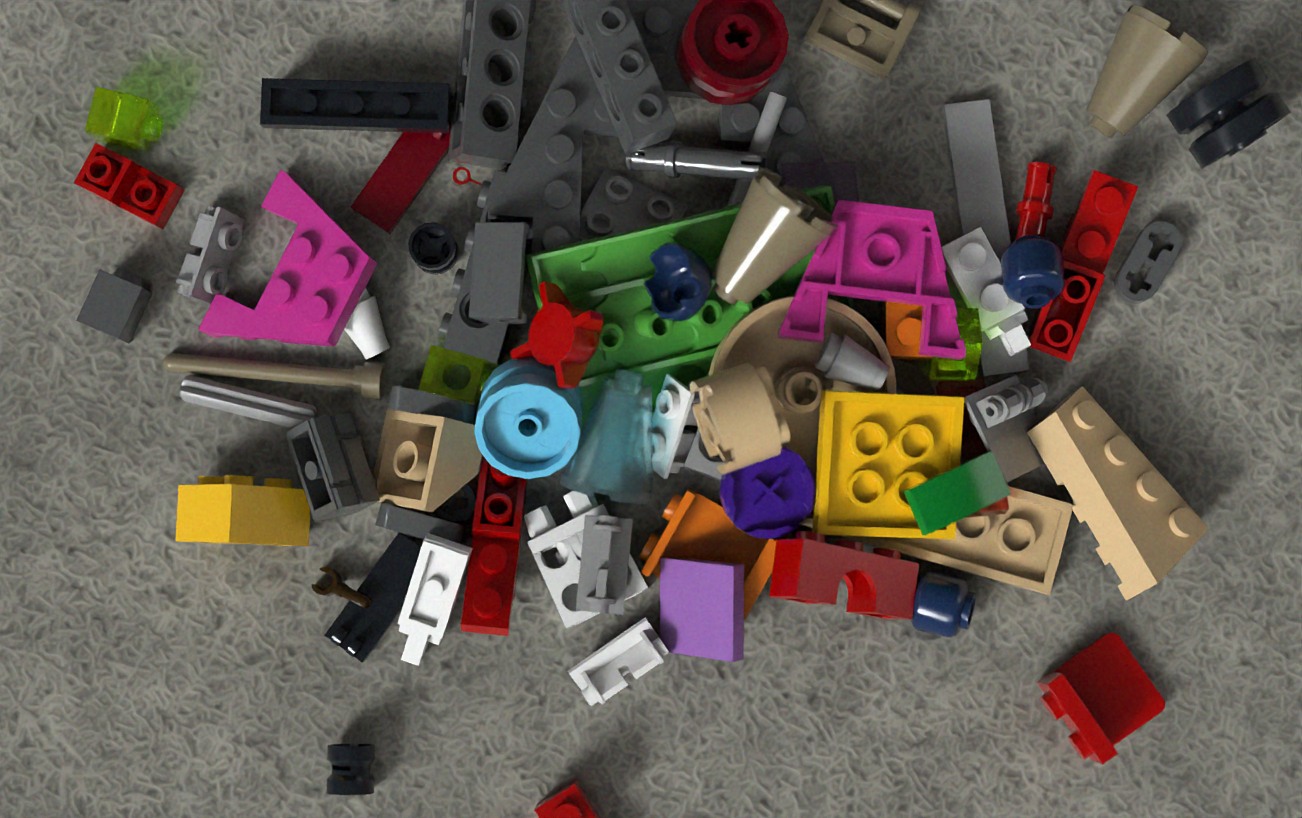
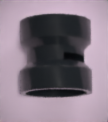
[408,222,459,275]
[327,744,375,795]

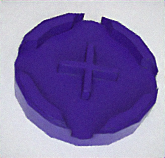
[719,445,816,539]

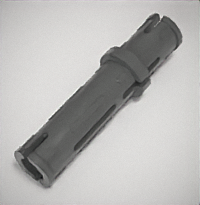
[626,141,767,180]

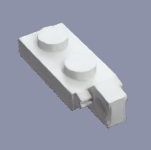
[941,227,1031,356]
[397,533,473,666]

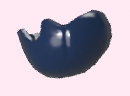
[644,243,712,321]

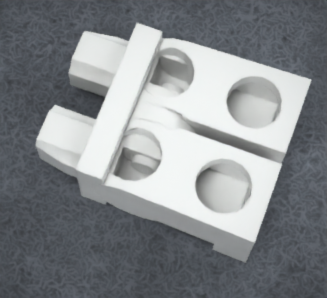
[524,485,649,629]

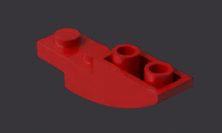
[1028,170,1139,362]
[460,456,528,636]

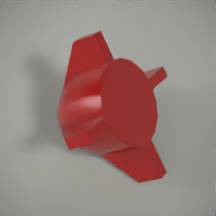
[510,281,603,389]

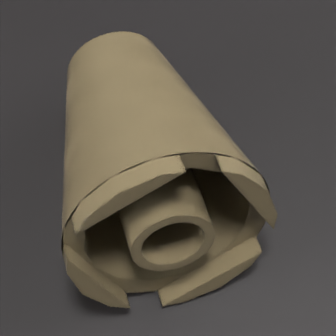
[1086,4,1208,139]
[712,167,838,305]

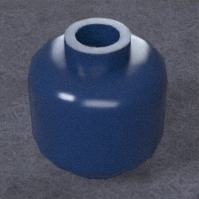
[1001,235,1065,308]
[911,571,976,638]

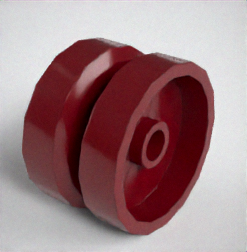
[676,0,789,106]

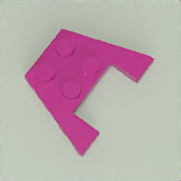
[198,170,377,347]
[777,200,966,360]

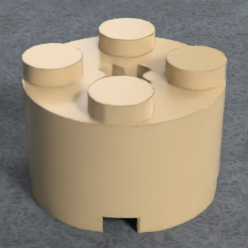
[690,363,790,474]

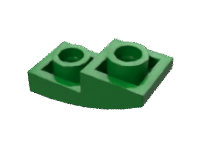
[903,450,1011,536]

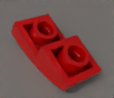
[74,143,184,230]

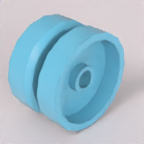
[474,357,583,479]

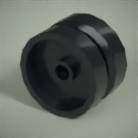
[1166,57,1291,169]

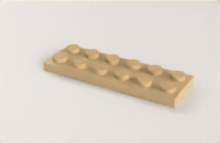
[798,486,1074,595]

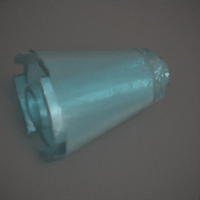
[560,369,653,504]

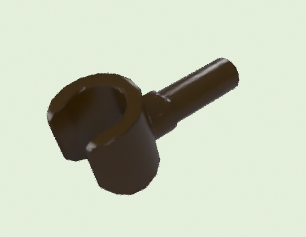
[312,567,372,609]

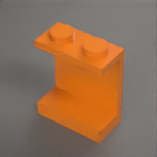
[638,487,781,621]

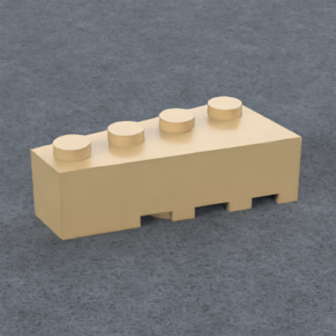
[1027,386,1209,601]

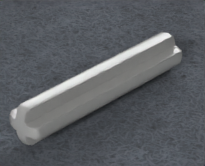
[180,375,317,428]

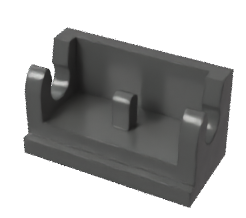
[469,222,533,324]

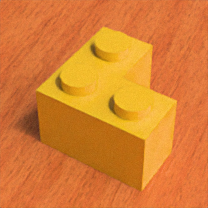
[175,475,310,546]

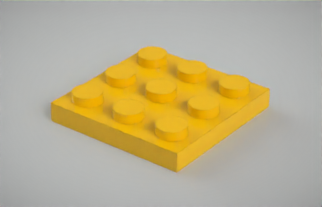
[812,390,964,539]

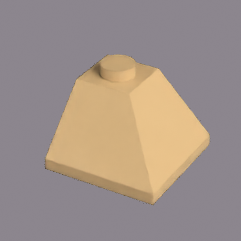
[373,409,483,512]

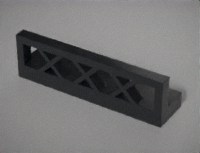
[260,78,453,133]

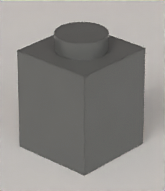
[76,267,152,344]

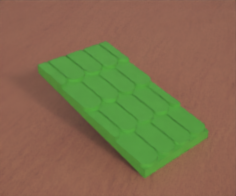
[525,185,855,434]

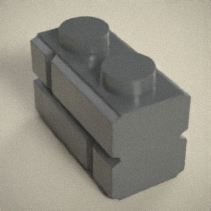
[285,412,380,522]

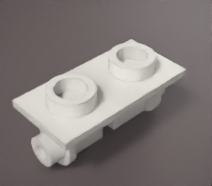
[640,374,701,479]
[568,618,669,707]

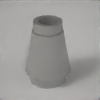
[815,333,890,392]

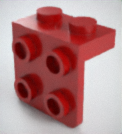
[1037,632,1165,764]

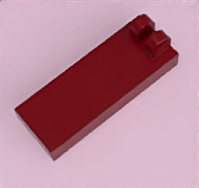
[351,123,451,235]

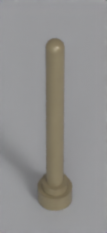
[163,353,387,400]

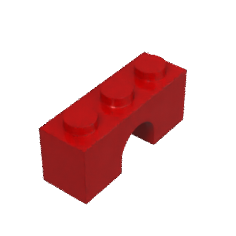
[769,531,919,620]

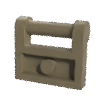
[804,0,922,81]

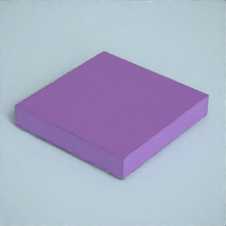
[660,556,744,662]

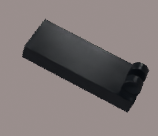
[325,532,421,663]

